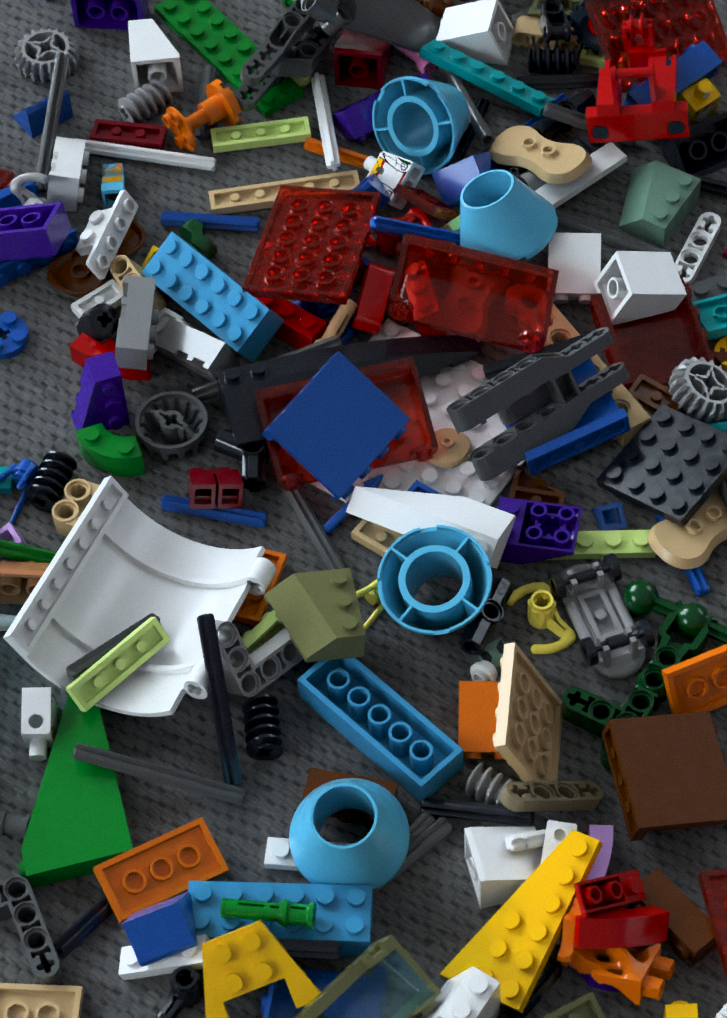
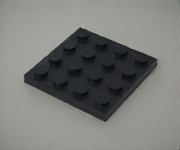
[596,404,727,527]

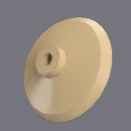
[423,428,472,468]

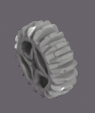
[14,27,80,84]
[668,356,727,424]

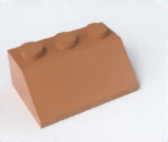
[0,559,50,604]

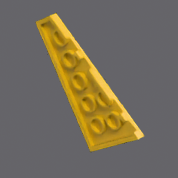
[440,830,603,1013]

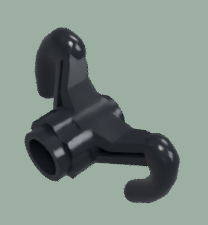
[156,966,203,1018]

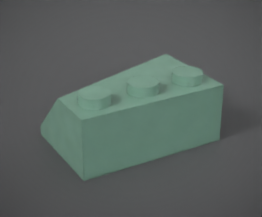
[618,160,701,248]

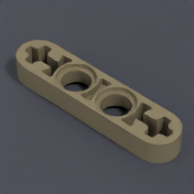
[500,781,604,812]

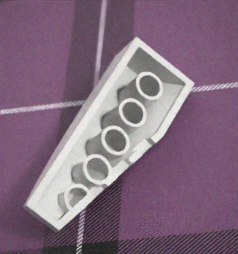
[346,486,516,569]

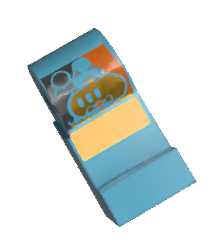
[101,163,125,207]

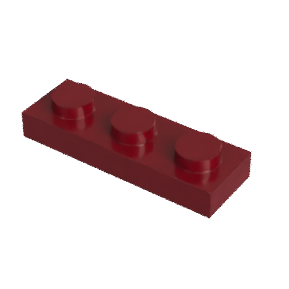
[90,119,168,150]

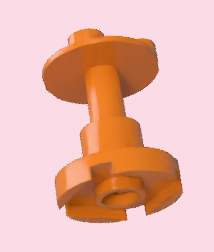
[162,79,242,152]

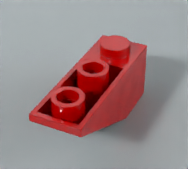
[573,869,646,915]

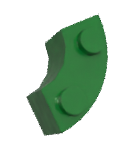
[75,423,146,477]

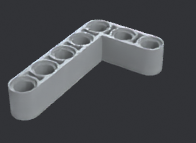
[215,620,303,697]

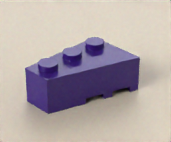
[71,351,130,430]

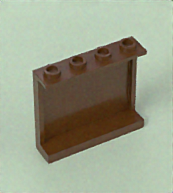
[601,711,727,841]

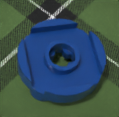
[0,311,30,359]

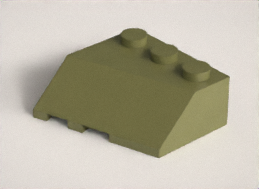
[264,568,366,663]

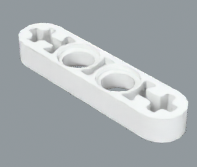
[675,212,721,285]

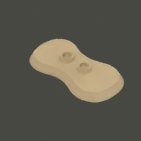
[489,125,592,184]
[647,489,727,570]

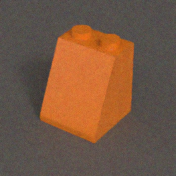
[458,681,506,761]

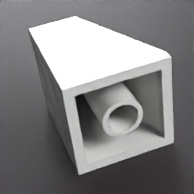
[436,0,514,66]
[128,19,184,92]
[547,233,601,304]
[593,251,687,325]
[464,826,543,909]
[421,966,500,1018]

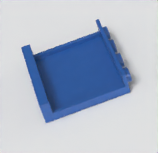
[262,351,410,502]

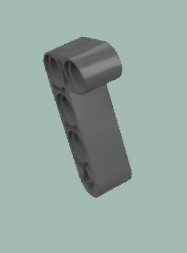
[0,876,63,985]

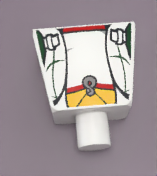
[363,151,426,210]
[21,687,59,761]

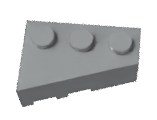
[115,275,159,370]

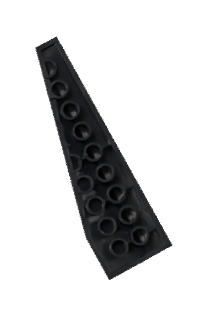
[216,334,482,448]

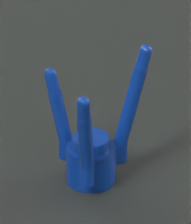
[0,459,39,525]

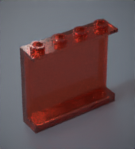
[589,275,717,390]

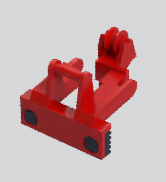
[585,13,691,144]

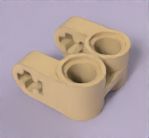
[52,478,100,537]

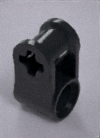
[539,0,571,43]

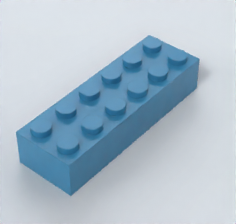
[141,232,285,362]
[297,658,464,803]
[188,881,374,957]

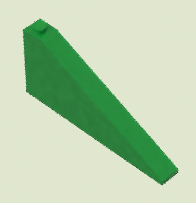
[18,694,133,889]

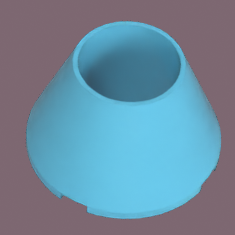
[372,76,469,175]
[460,169,558,271]
[377,525,492,635]
[289,778,410,889]

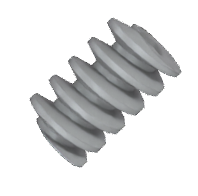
[118,79,173,123]
[465,762,514,806]

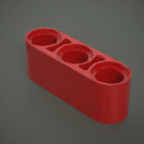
[351,262,395,336]

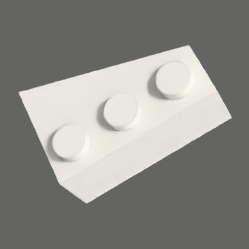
[47,136,90,211]

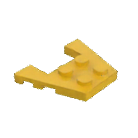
[202,920,321,1018]

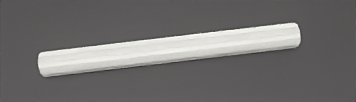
[311,73,341,171]
[76,138,217,171]

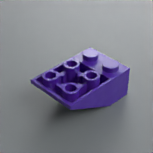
[497,497,583,564]

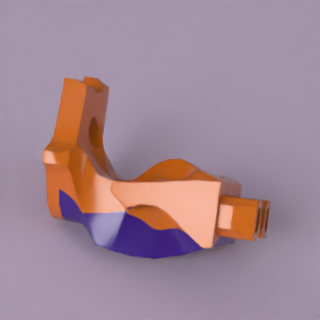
[557,896,675,1005]

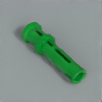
[220,898,317,930]

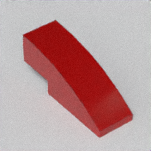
[69,333,152,381]
[573,904,669,949]

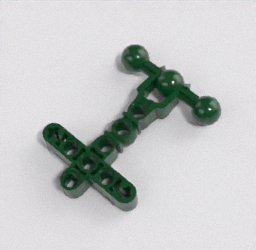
[562,579,727,770]

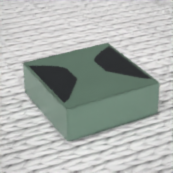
[476,638,504,672]

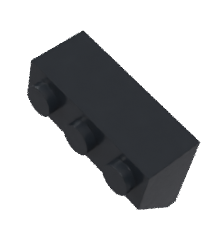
[658,110,727,176]

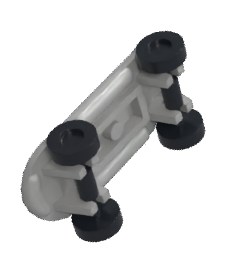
[548,553,655,680]

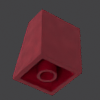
[333,30,393,89]

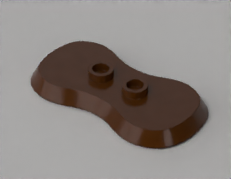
[47,220,146,298]

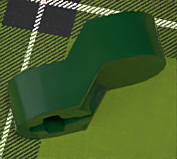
[179,218,217,260]

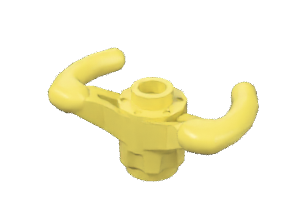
[507,582,576,655]

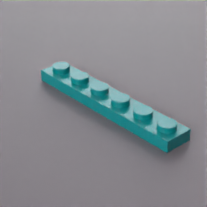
[419,39,554,117]

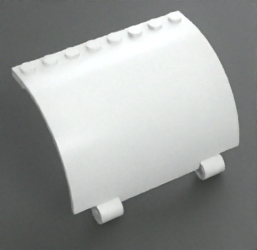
[3,476,276,717]

